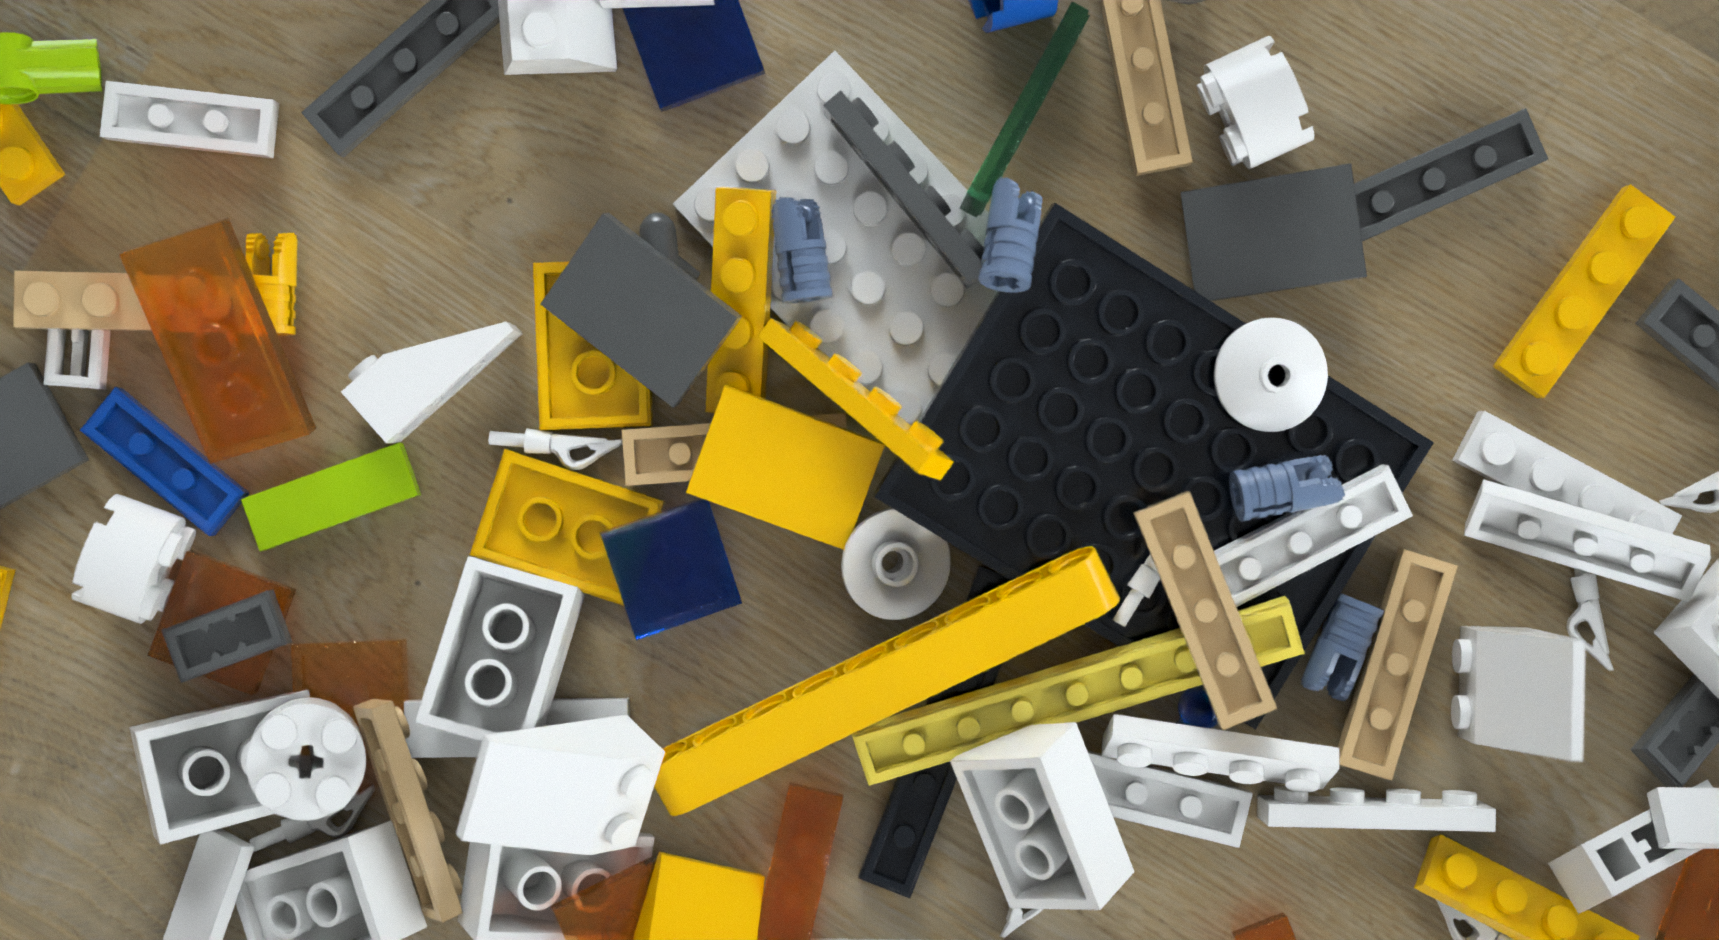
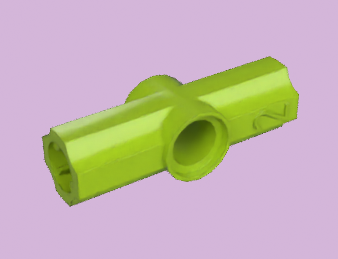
[0,32,102,104]

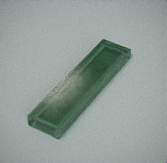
[959,1,1090,218]

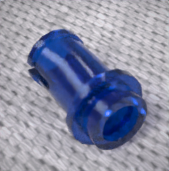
[1176,686,1218,729]

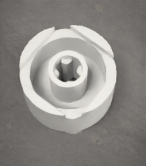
[1196,36,1314,169]
[72,494,196,624]
[246,698,366,820]

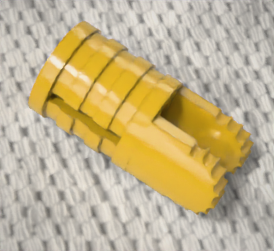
[243,233,298,336]

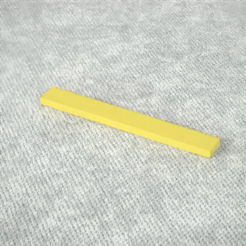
[851,596,1305,786]

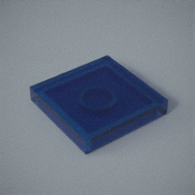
[622,0,765,112]
[599,498,742,640]

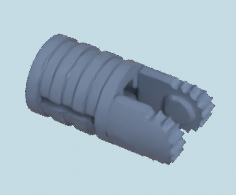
[978,177,1043,293]
[772,197,833,304]
[1229,455,1346,522]
[1301,593,1384,701]

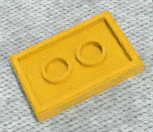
[533,261,653,431]
[686,385,885,550]
[470,449,665,607]

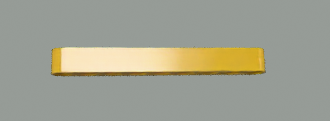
[654,546,1120,816]

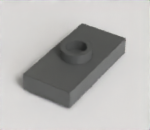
[161,590,293,683]
[1630,674,1719,787]

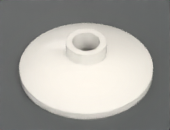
[1214,318,1328,432]
[841,508,951,620]

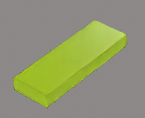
[241,443,422,552]

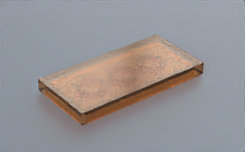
[119,218,317,464]

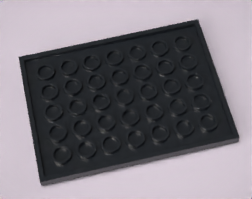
[873,203,1434,730]

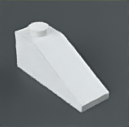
[341,322,523,444]
[1548,779,1713,914]

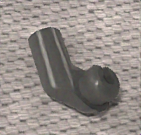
[639,212,700,280]

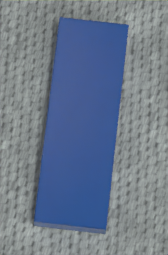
[80,387,250,536]

